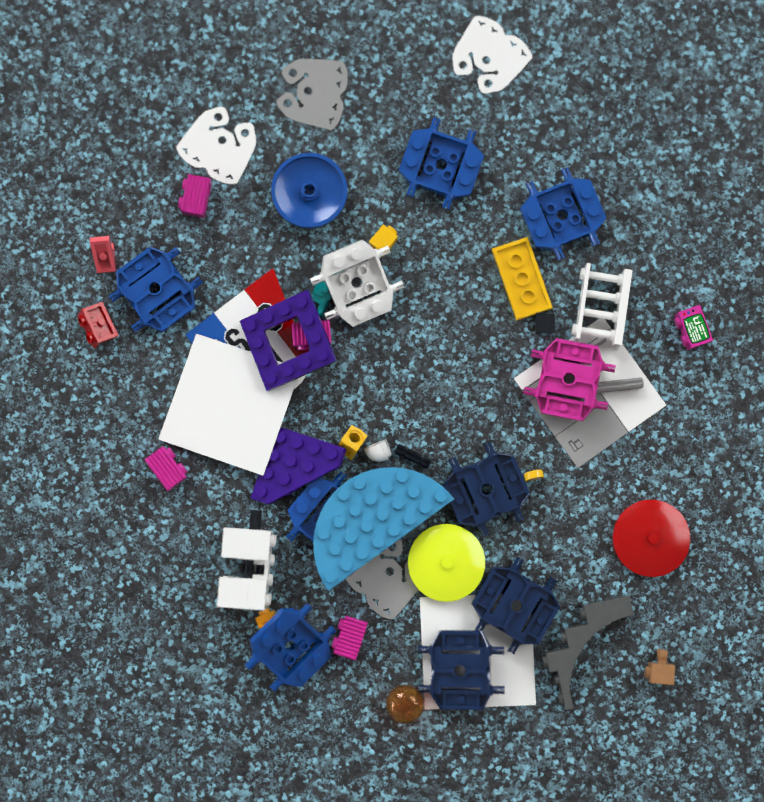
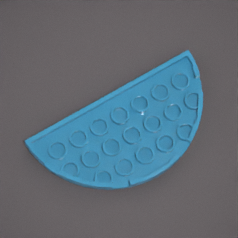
[313,467,454,591]

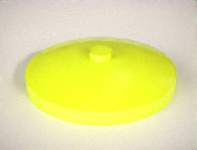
[408,524,485,602]

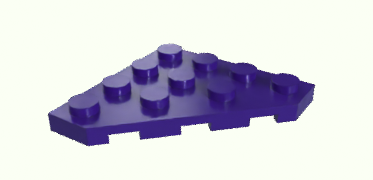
[251,427,347,505]

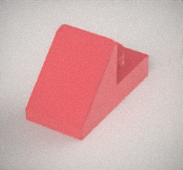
[90,236,116,273]

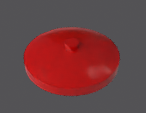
[612,500,690,577]

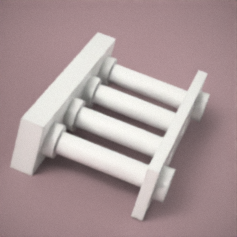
[571,263,632,348]

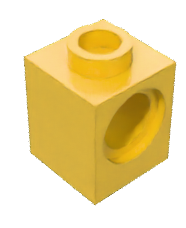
[369,224,398,257]
[338,425,368,460]

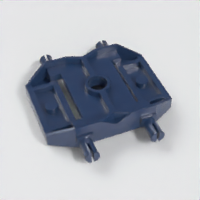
[442,441,530,538]
[471,557,560,655]
[418,630,505,710]

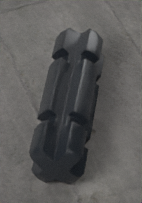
[395,444,431,468]

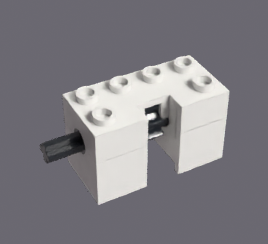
[217,510,277,610]

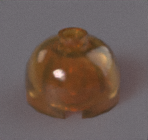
[386,684,424,724]

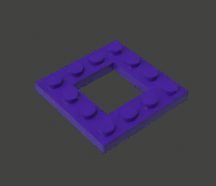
[240,290,337,391]

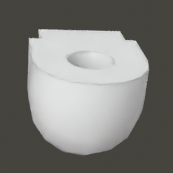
[364,439,392,462]

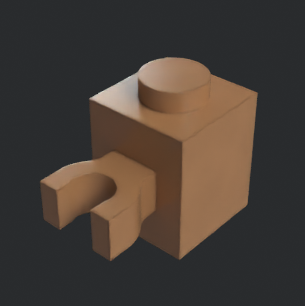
[644,649,675,685]

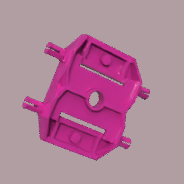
[523,338,616,422]

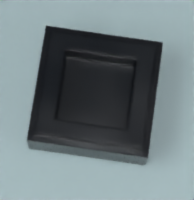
[535,314,555,334]

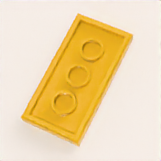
[492,237,553,321]

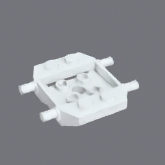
[310,240,404,327]

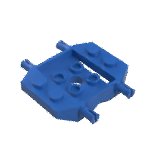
[399,117,484,210]
[520,167,606,261]
[109,247,203,333]
[286,471,347,542]
[245,603,336,692]

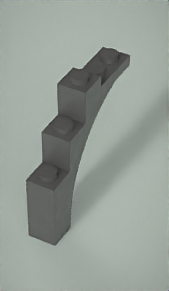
[542,595,634,710]

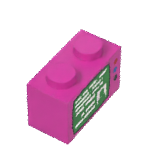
[674,305,713,350]

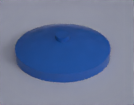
[271,153,347,229]

